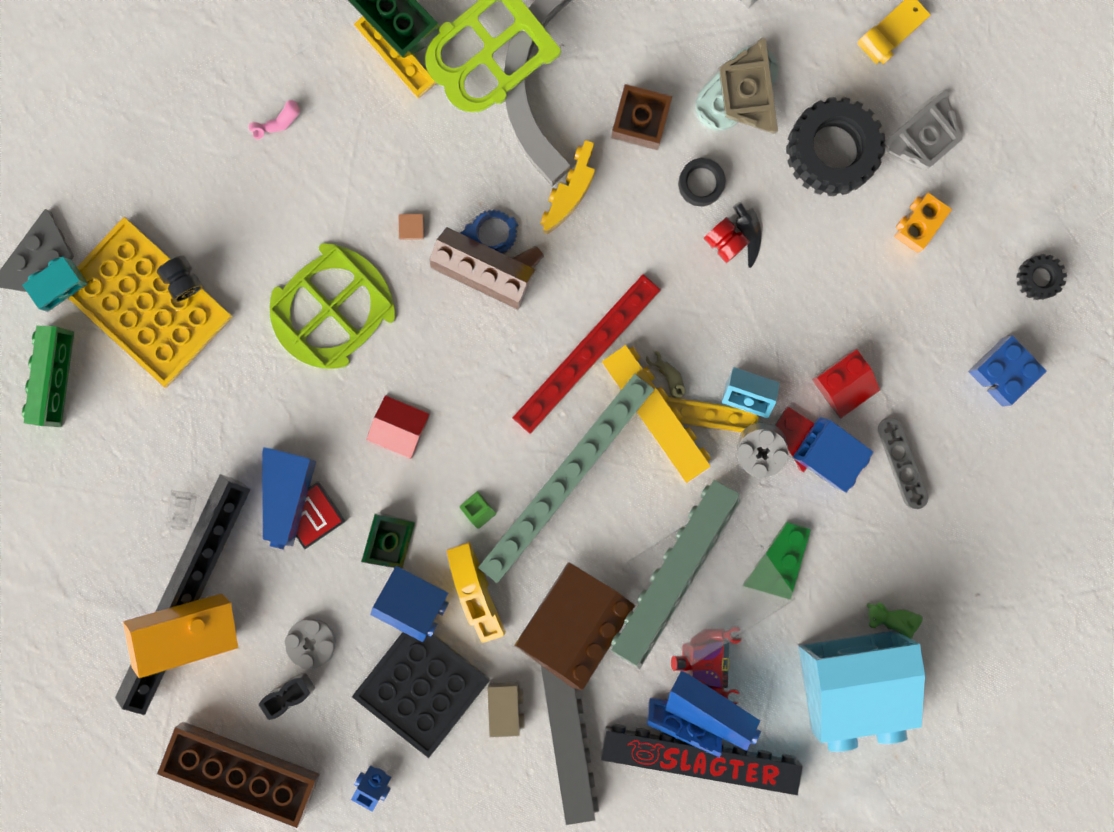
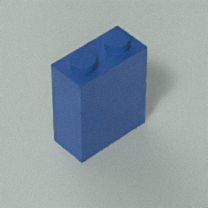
[792,416,873,493]
[370,566,449,642]

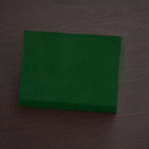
[361,512,415,568]

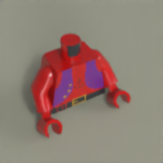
[671,626,742,704]

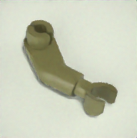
[646,351,685,398]

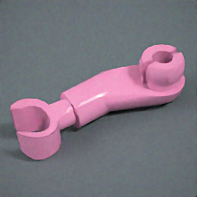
[249,100,300,139]

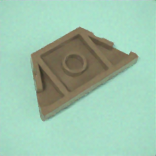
[719,38,778,134]

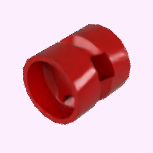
[703,217,750,264]

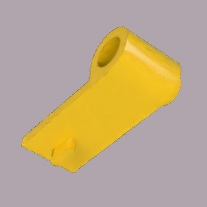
[857,0,931,65]

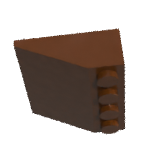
[514,562,636,690]

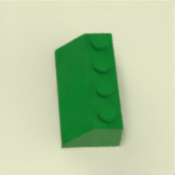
[22,325,74,427]

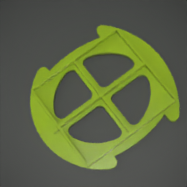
[269,243,395,369]

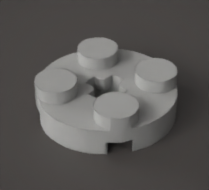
[285,619,335,669]

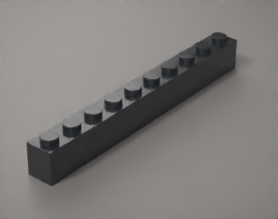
[115,474,251,715]

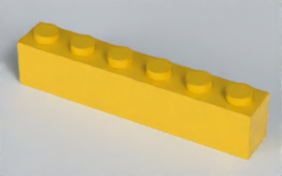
[602,345,712,483]

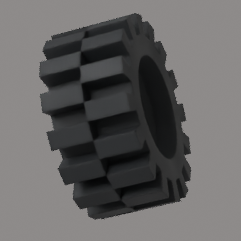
[1016,254,1067,300]

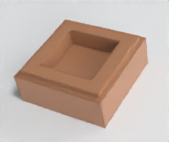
[398,214,424,240]

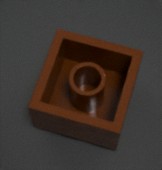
[611,84,673,150]

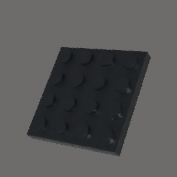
[352,632,490,759]

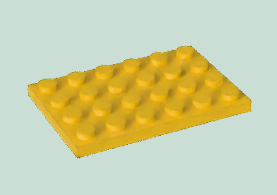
[68,217,233,388]

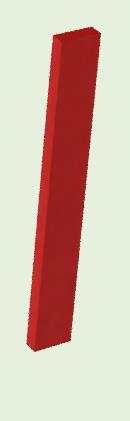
[512,274,661,434]

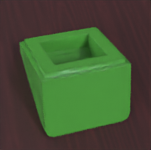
[459,491,496,529]

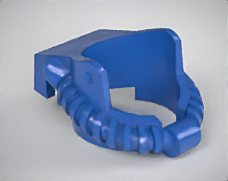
[460,210,519,254]

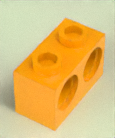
[894,193,952,253]

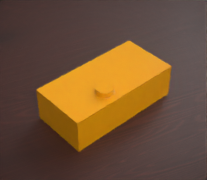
[123,593,238,678]

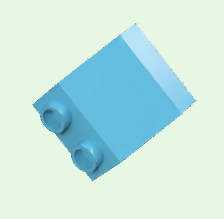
[798,631,925,752]

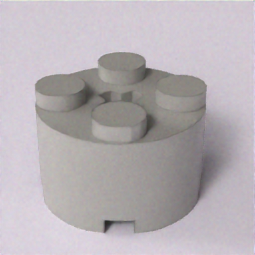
[737,422,788,478]

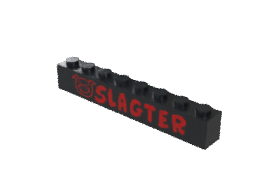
[601,724,803,796]

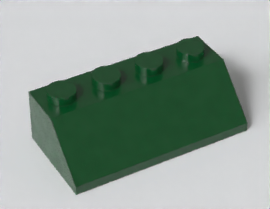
[347,0,440,58]

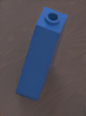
[262,447,317,550]
[665,670,761,751]

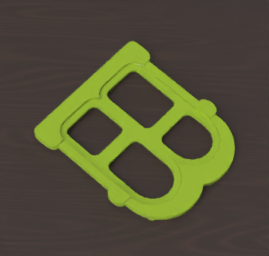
[425,0,562,113]

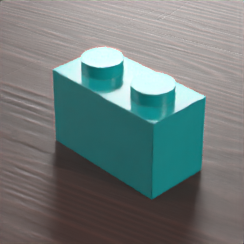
[22,256,88,312]

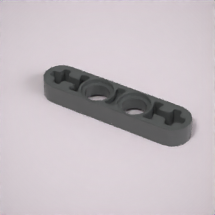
[878,418,928,509]

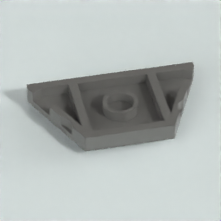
[0,209,74,292]

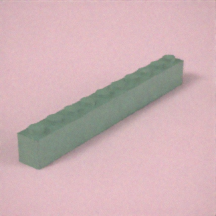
[478,374,655,583]

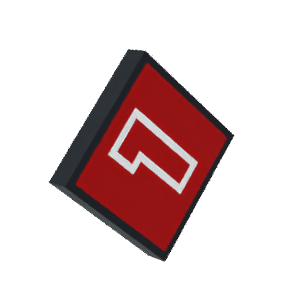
[296,481,346,550]

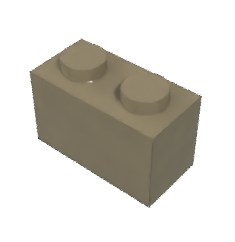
[487,682,525,737]

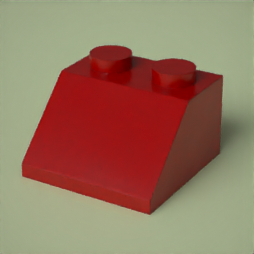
[812,349,880,419]

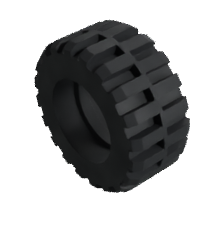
[786,97,886,196]

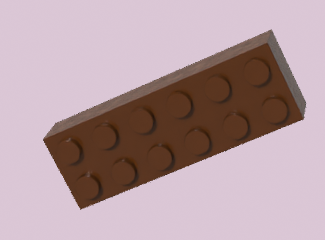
[157,721,320,828]

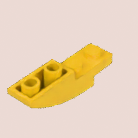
[540,140,595,234]
[447,541,506,643]

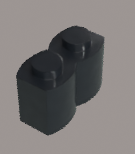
[259,673,315,720]

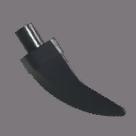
[733,202,761,268]

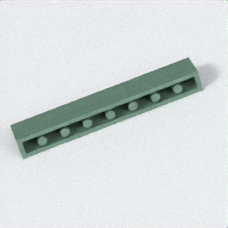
[611,480,741,669]

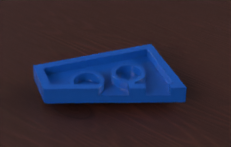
[647,698,722,758]

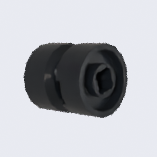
[157,256,203,302]

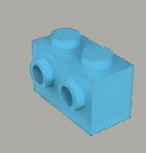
[722,367,780,418]

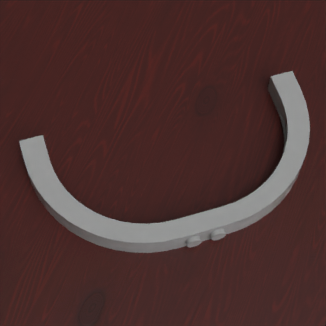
[504,0,758,186]

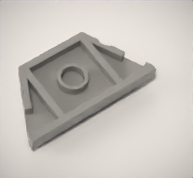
[881,89,962,171]

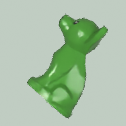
[867,602,923,639]

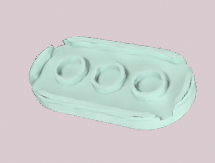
[696,47,778,131]

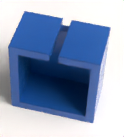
[968,335,1047,406]

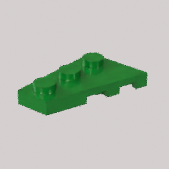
[742,522,811,600]

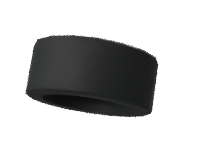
[678,158,726,207]

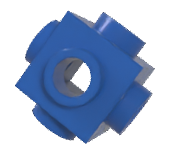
[351,765,392,812]

